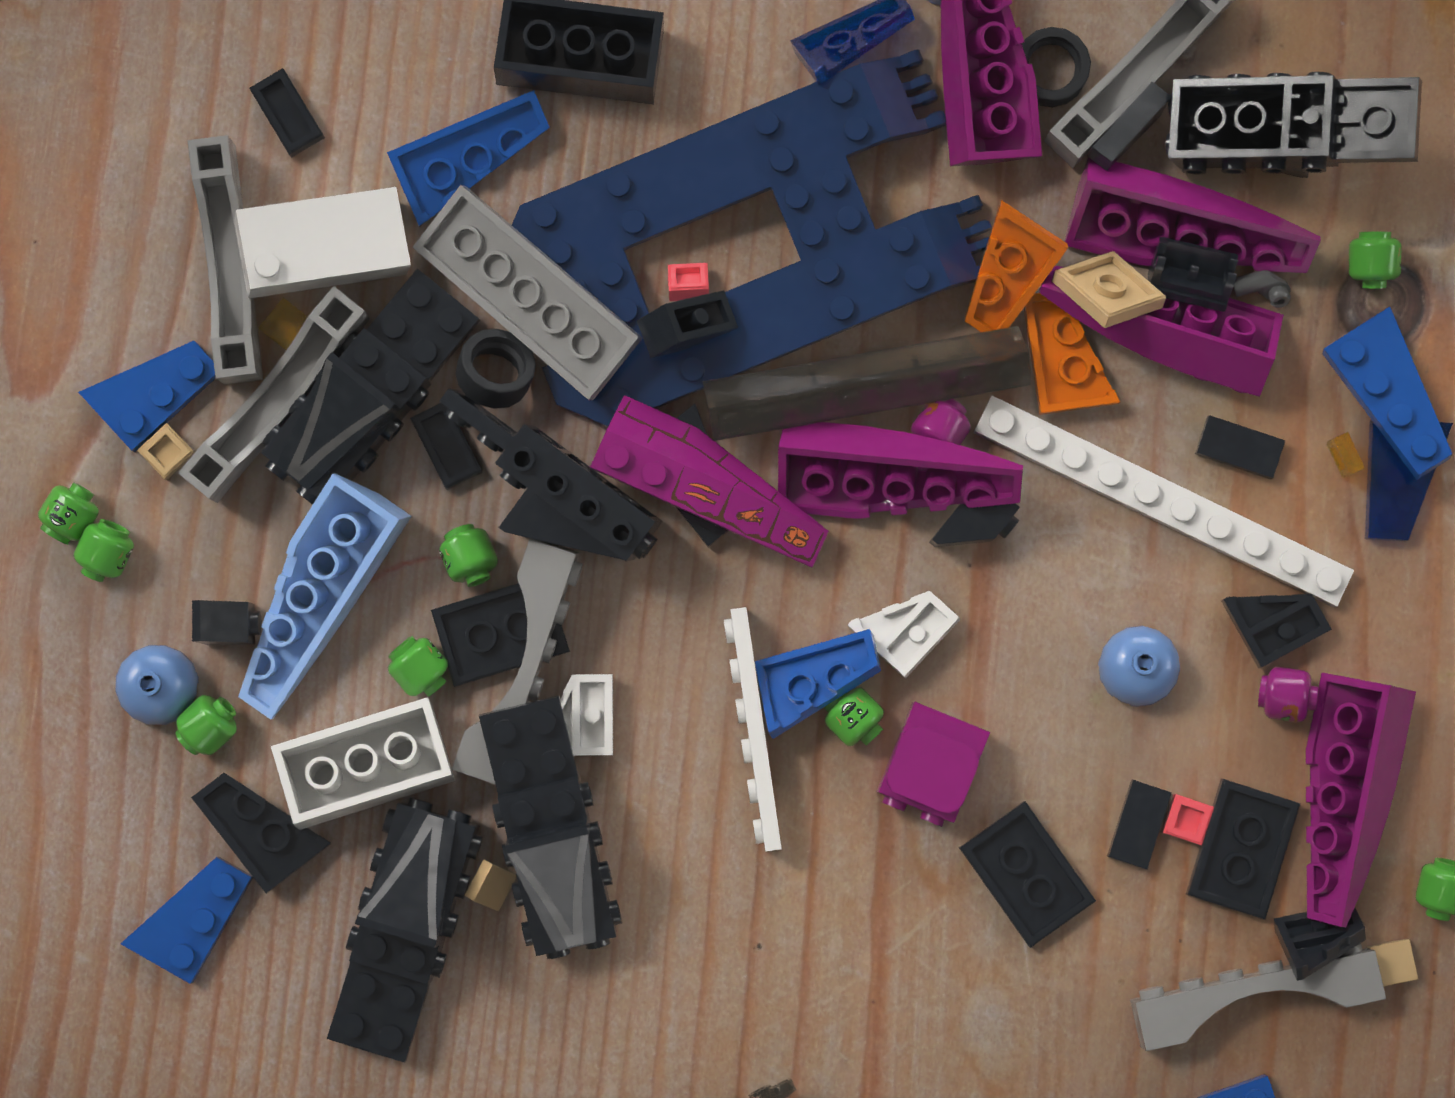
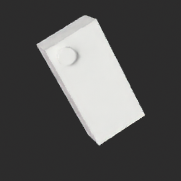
[234,187,411,299]
[271,697,455,830]

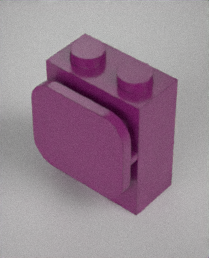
[876,702,990,827]

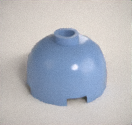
[1098,626,1180,707]
[115,645,199,725]

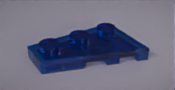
[790,0,915,85]
[1365,420,1453,541]

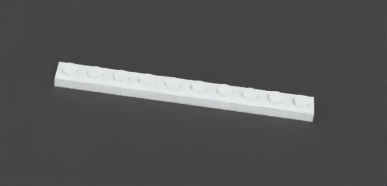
[973,396,1354,607]

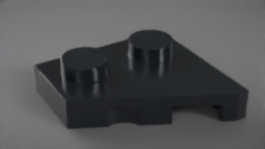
[1274,908,1366,981]

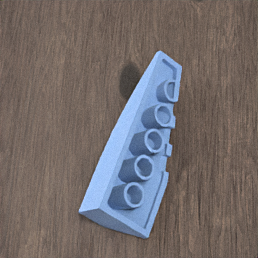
[238,473,412,719]

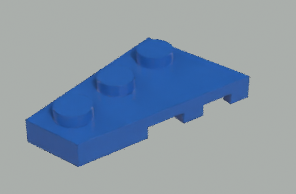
[78,341,216,452]
[754,629,881,739]
[120,857,253,984]

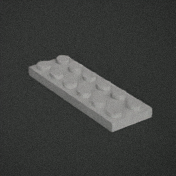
[413,185,643,400]

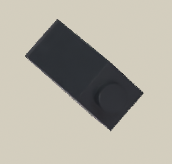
[637,290,738,358]
[929,503,1020,547]
[192,600,262,645]

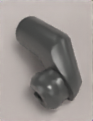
[1234,270,1291,308]

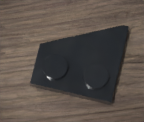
[1221,594,1332,668]

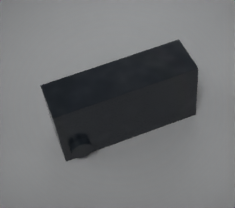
[494,0,664,105]

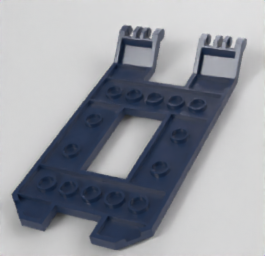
[512,49,992,426]

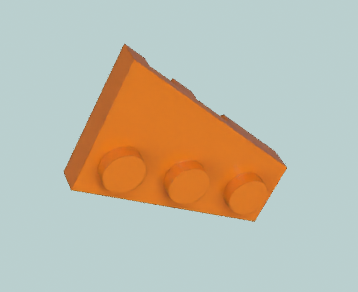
[965,200,1068,343]
[1024,293,1120,415]

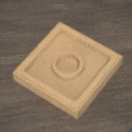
[1052,251,1166,328]

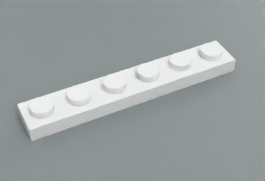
[724,607,782,851]

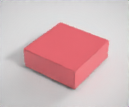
[668,263,709,301]
[1161,794,1214,846]

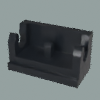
[1148,236,1238,312]

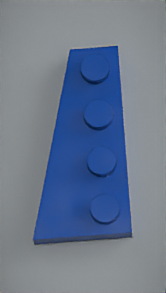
[387,90,550,227]
[1322,306,1452,480]

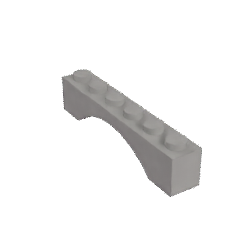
[1044,0,1235,168]
[187,135,264,385]
[178,286,371,503]
[452,538,583,784]
[1130,943,1386,1051]

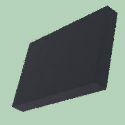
[431,583,570,687]
[1186,779,1301,919]
[959,801,1096,948]

